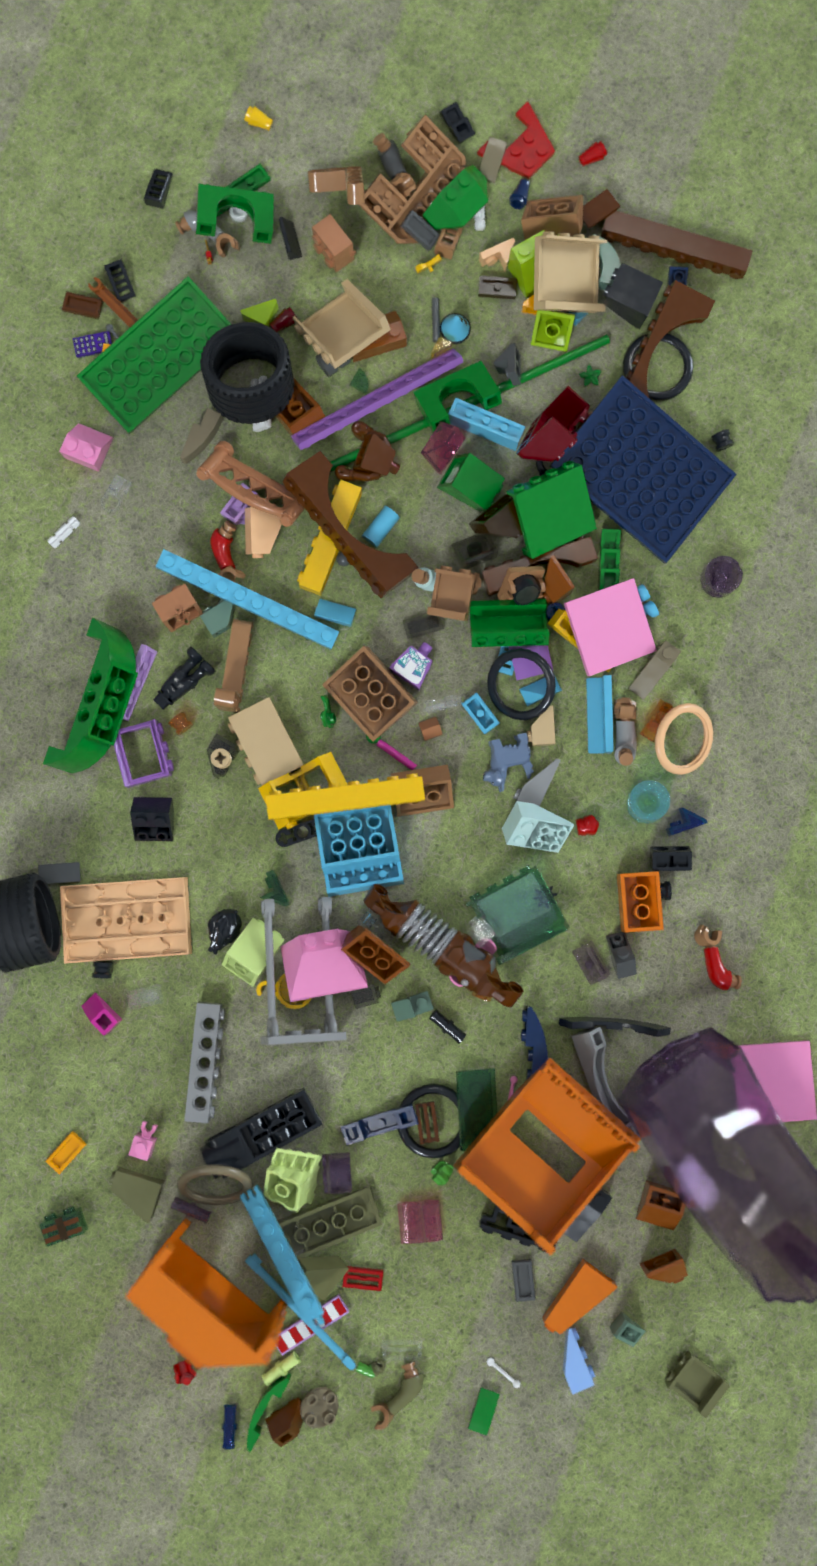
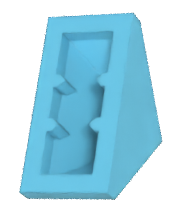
[519,673,562,707]

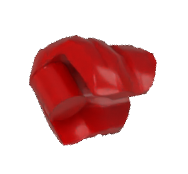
[575,815,599,836]
[173,1359,196,1385]

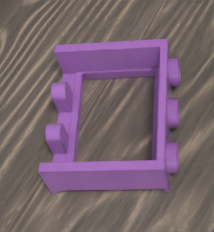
[114,719,174,788]

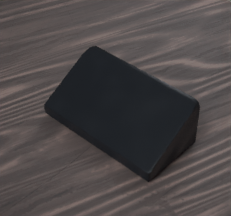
[279,217,302,260]

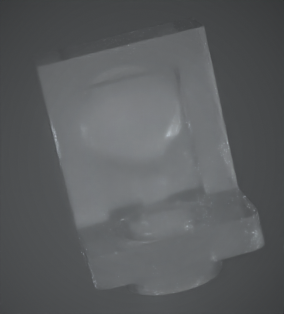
[465,915,496,948]

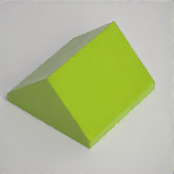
[531,310,575,352]

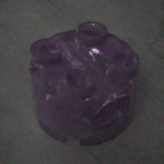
[700,556,743,598]
[322,1152,352,1194]

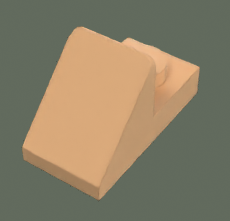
[479,237,515,272]

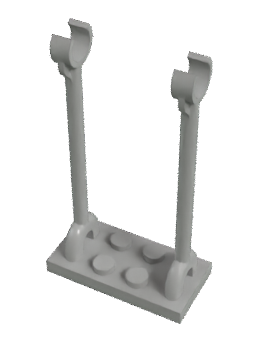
[260,897,346,1045]

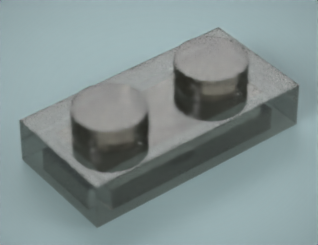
[402,614,444,640]

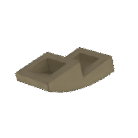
[479,137,507,183]

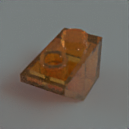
[640,699,674,743]

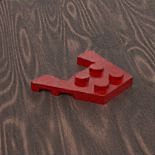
[477,102,555,179]

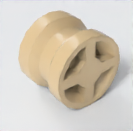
[211,748,232,769]

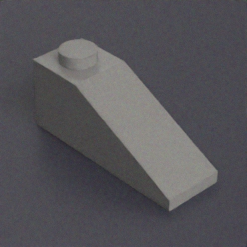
[513,759,560,806]

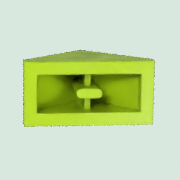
[240,298,279,327]

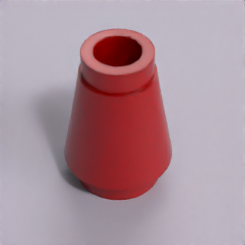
[578,141,607,167]

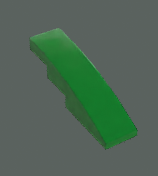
[598,528,621,591]

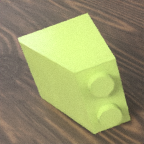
[222,918,285,987]

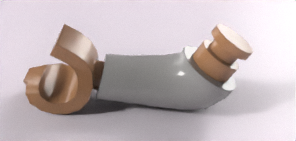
[175,210,240,258]
[614,697,637,766]

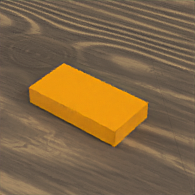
[45,1131,87,1174]

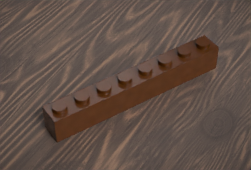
[600,211,753,279]

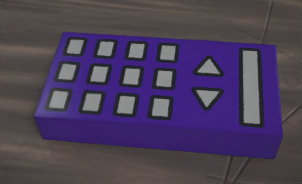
[73,331,112,358]

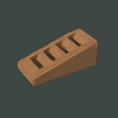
[434,227,464,260]

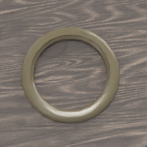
[177,1165,253,1205]

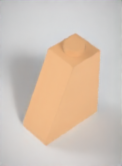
[245,507,282,558]

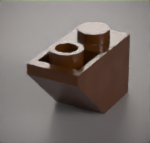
[265,1397,303,1447]

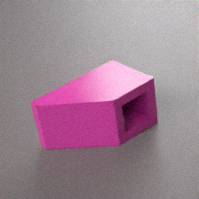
[81,992,123,1036]

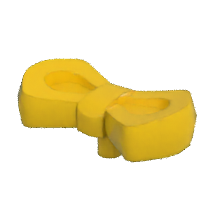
[415,254,442,273]

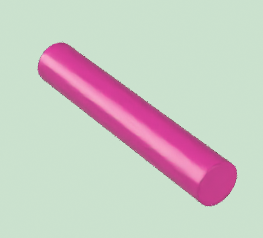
[377,739,417,770]

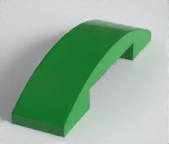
[247,1373,291,1453]

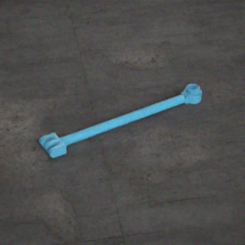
[245,1253,355,1370]

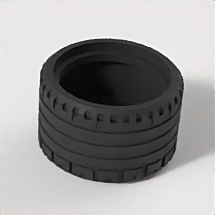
[200,322,294,424]
[0,873,61,973]

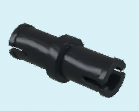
[429,1009,466,1044]

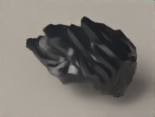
[208,908,242,955]

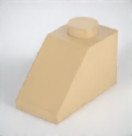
[527,705,556,747]

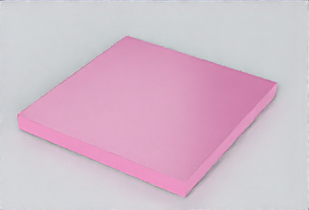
[564,578,657,676]
[731,1040,817,1125]

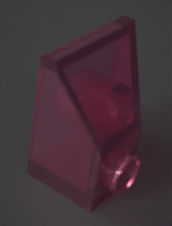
[421,422,466,475]

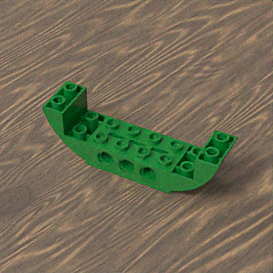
[43,617,138,773]

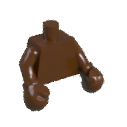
[335,421,400,482]

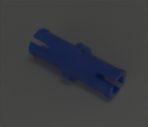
[222,1404,238,1450]

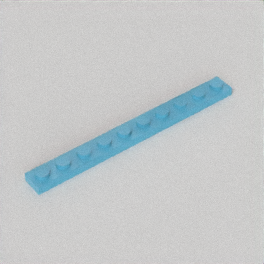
[156,549,339,649]

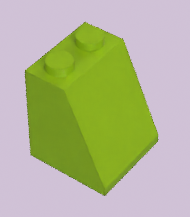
[508,230,545,299]

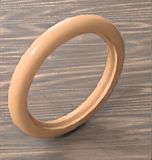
[655,703,713,775]

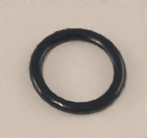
[623,333,693,401]
[487,648,556,721]
[397,1084,470,1159]

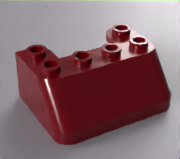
[516,386,590,462]

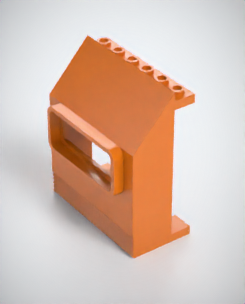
[453,1058,641,1256]
[126,1217,287,1369]

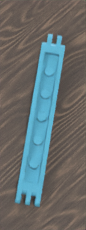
[240,1185,325,1329]

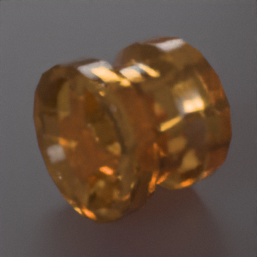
[168,712,193,736]

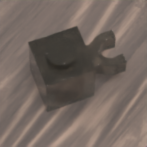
[351,983,381,1009]

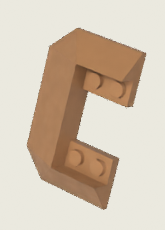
[358,115,466,244]

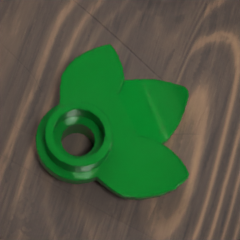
[320,695,336,728]

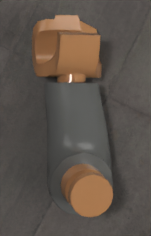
[373,133,416,198]

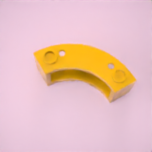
[258,752,348,830]

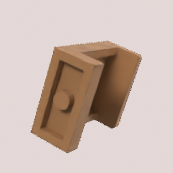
[427,565,476,621]

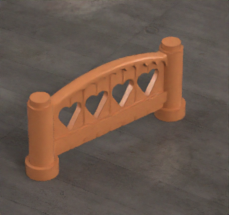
[196,441,305,527]

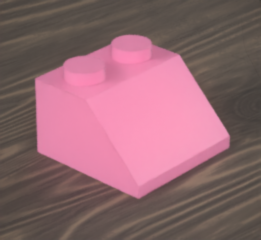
[59,423,113,472]

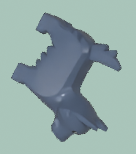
[483,733,534,792]

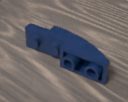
[521,1005,548,1080]

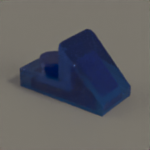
[666,807,708,836]

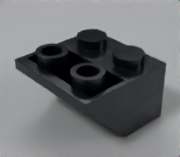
[130,797,174,842]

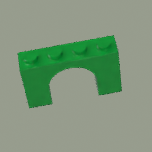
[196,184,274,244]
[413,361,502,435]

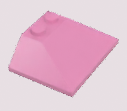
[280,929,368,1002]

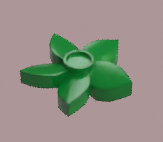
[579,365,601,387]

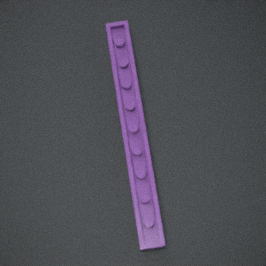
[291,348,463,450]

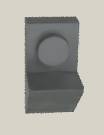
[494,343,521,386]

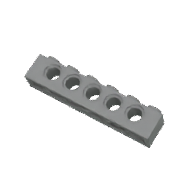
[184,1001,225,1124]

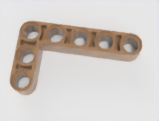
[308,166,365,205]
[214,619,253,713]

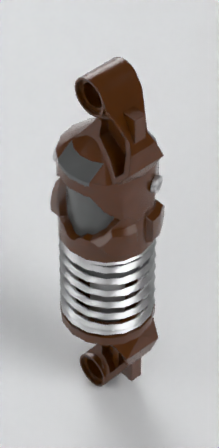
[363,884,523,1007]

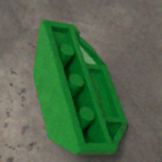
[422,165,488,230]

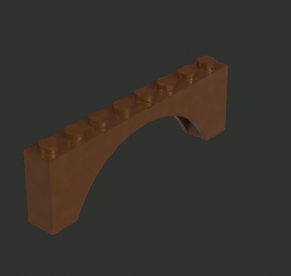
[625,280,715,398]
[283,451,419,599]

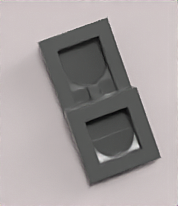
[38,862,80,884]

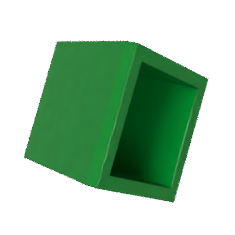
[437,453,505,512]

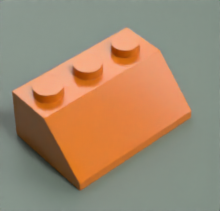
[617,871,664,932]

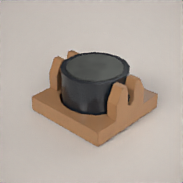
[497,566,546,605]

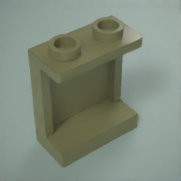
[665,1350,730,1418]

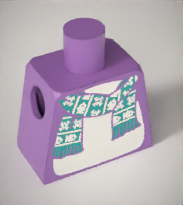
[389,642,433,690]

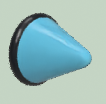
[440,313,471,344]

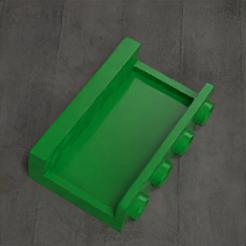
[469,599,550,647]

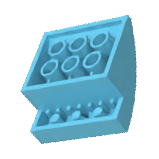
[314,805,404,897]

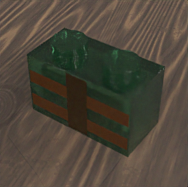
[39,1206,88,1247]

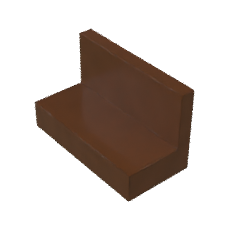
[583,189,620,229]

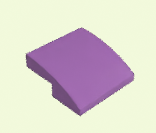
[509,645,553,680]

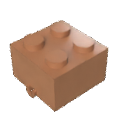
[312,214,356,273]
[152,584,203,633]

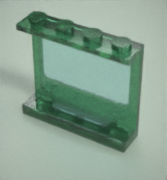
[466,865,570,965]

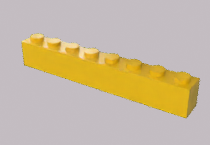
[266,774,425,820]

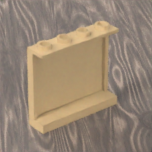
[534,232,607,313]
[292,279,391,369]

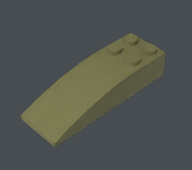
[257,1186,383,1271]

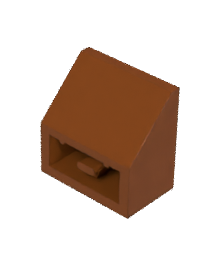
[635,1180,688,1231]

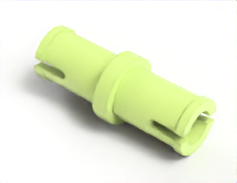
[262,1351,301,1386]

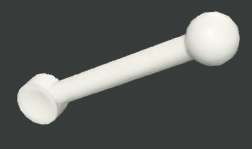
[487,1357,520,1388]

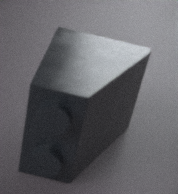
[603,263,663,329]

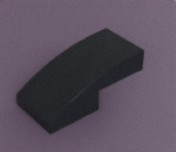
[440,102,475,144]

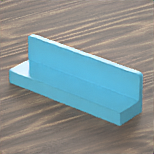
[448,397,525,451]
[586,675,614,754]

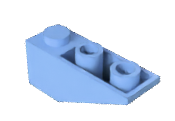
[563,1326,595,1395]

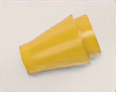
[244,106,273,131]

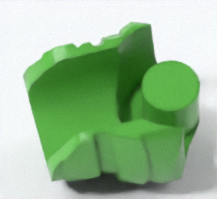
[430,1161,454,1185]

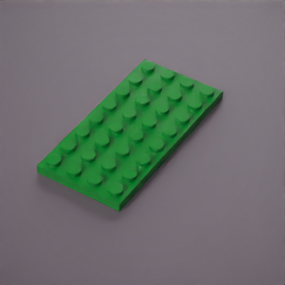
[76,276,231,435]

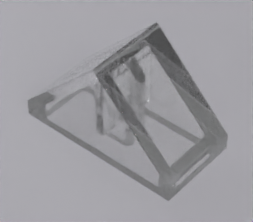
[357,908,389,940]

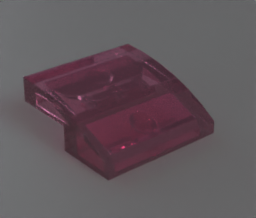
[397,1200,443,1244]

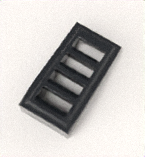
[144,168,173,209]
[104,259,136,302]

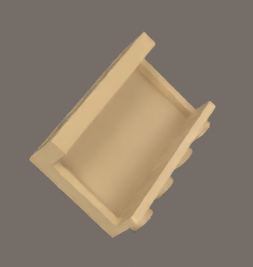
[227,697,304,786]

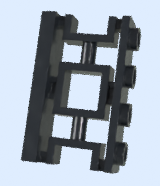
[479,1204,557,1253]

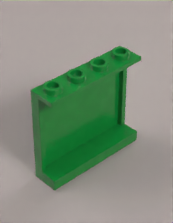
[506,461,597,559]

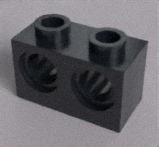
[650,846,692,871]

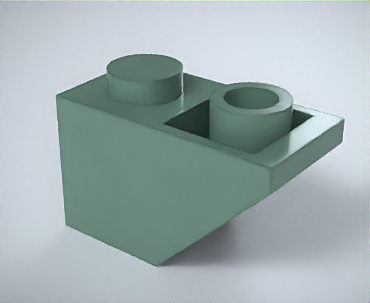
[200,599,236,638]

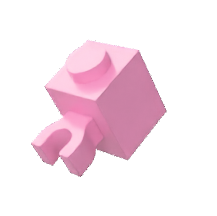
[129,1121,158,1161]

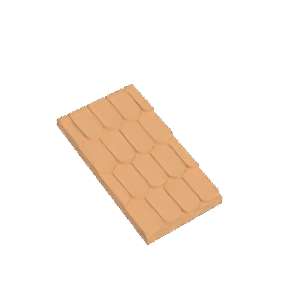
[60,877,192,963]

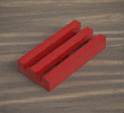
[342,1266,384,1291]

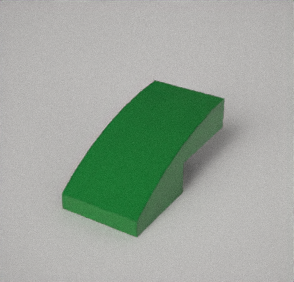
[468,1388,500,1436]

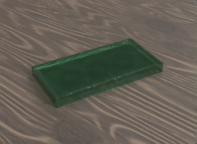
[456,1068,497,1151]

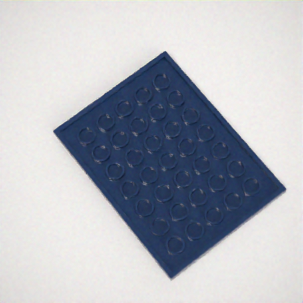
[550,375,737,564]

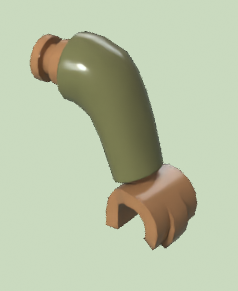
[371,1361,423,1430]

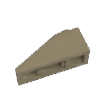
[628,641,681,700]

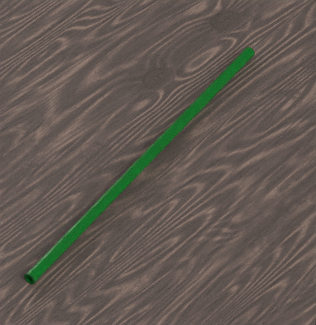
[330,334,610,472]

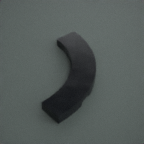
[559,1017,671,1037]

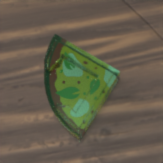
[350,368,369,394]

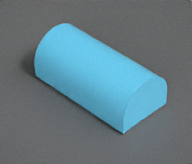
[362,506,400,548]
[462,692,500,734]

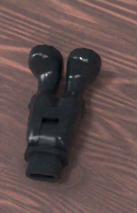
[153,646,216,710]

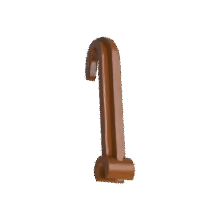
[88,277,138,327]

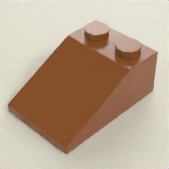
[276,379,325,435]

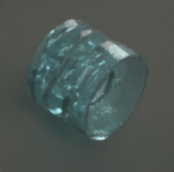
[626,780,670,824]

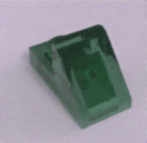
[260,870,291,907]

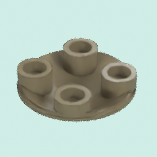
[300,1387,339,1428]

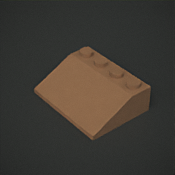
[322,646,418,742]

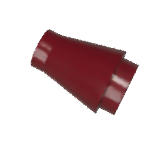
[269,307,298,333]

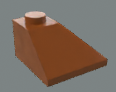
[542,555,575,607]
[639,1249,688,1283]

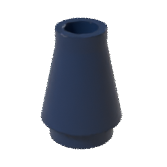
[509,179,530,210]

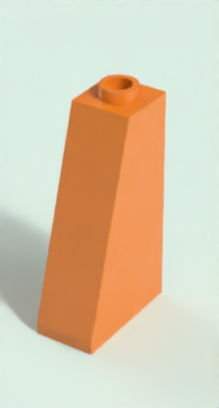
[542,1259,617,1335]

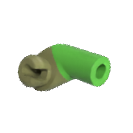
[356,1360,385,1378]

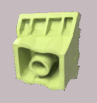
[263,1148,322,1212]

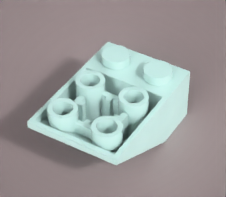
[502,801,574,853]

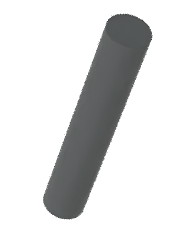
[432,297,440,343]

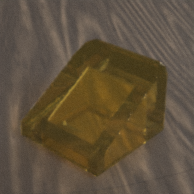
[431,337,452,360]

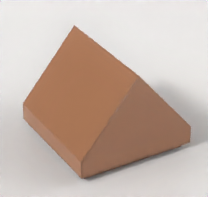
[418,717,443,741]

